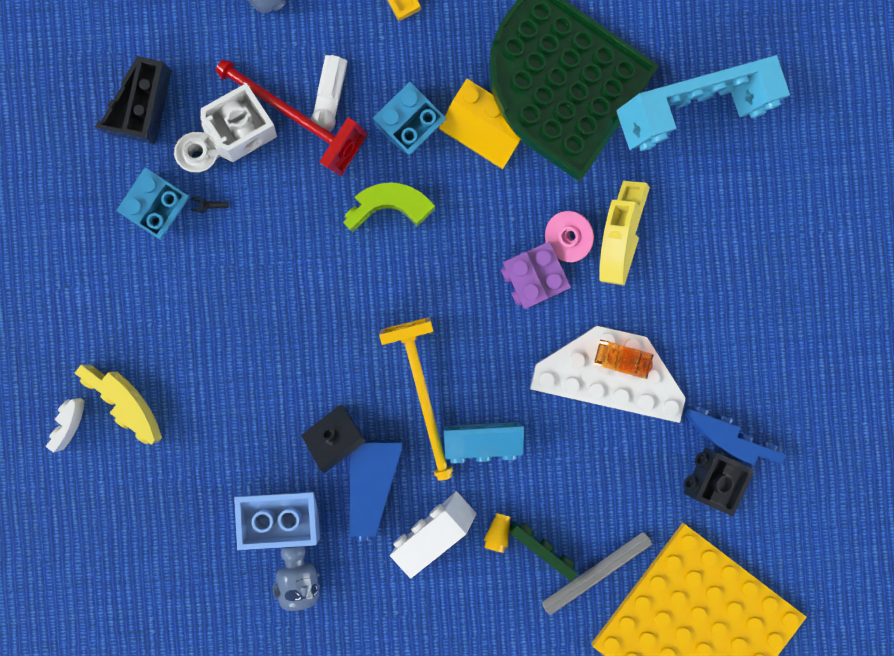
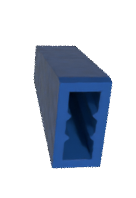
[350,440,403,541]

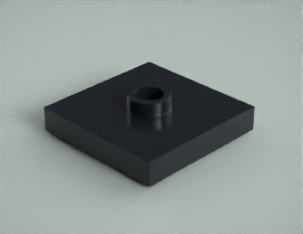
[301,404,365,473]

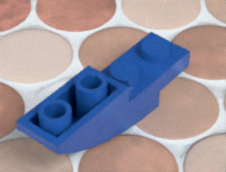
[684,406,786,465]

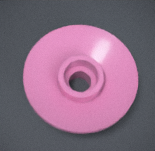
[545,211,594,262]

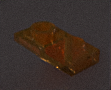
[593,339,654,379]

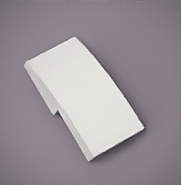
[46,398,85,453]

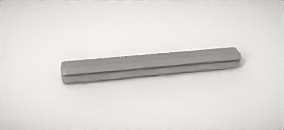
[542,532,652,615]

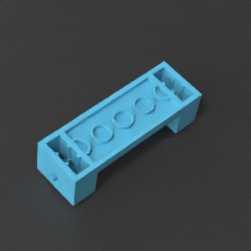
[616,55,790,151]

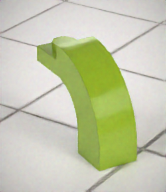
[343,183,435,233]

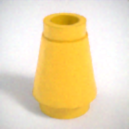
[483,513,511,553]

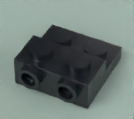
[684,447,755,516]

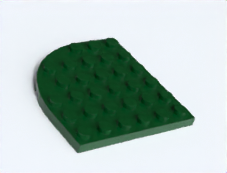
[489,0,659,182]

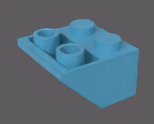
[373,82,446,156]
[116,168,190,240]

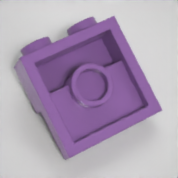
[500,241,571,309]

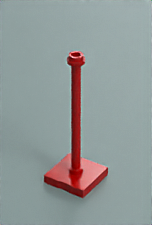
[216,59,368,176]

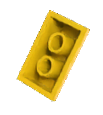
[439,79,521,169]

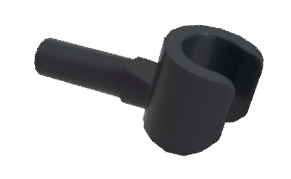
[191,196,229,213]

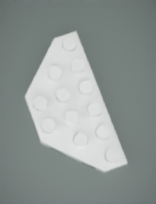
[530,326,685,423]

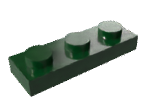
[509,521,578,582]

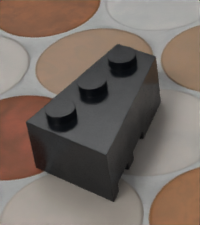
[95,56,172,145]

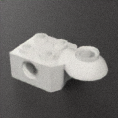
[174,83,277,173]

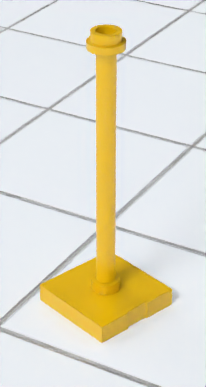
[379,317,453,481]

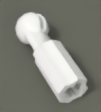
[311,55,348,132]

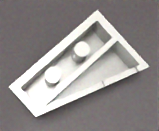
[390,491,477,579]

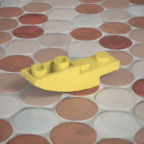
[600,181,650,286]
[75,364,162,445]

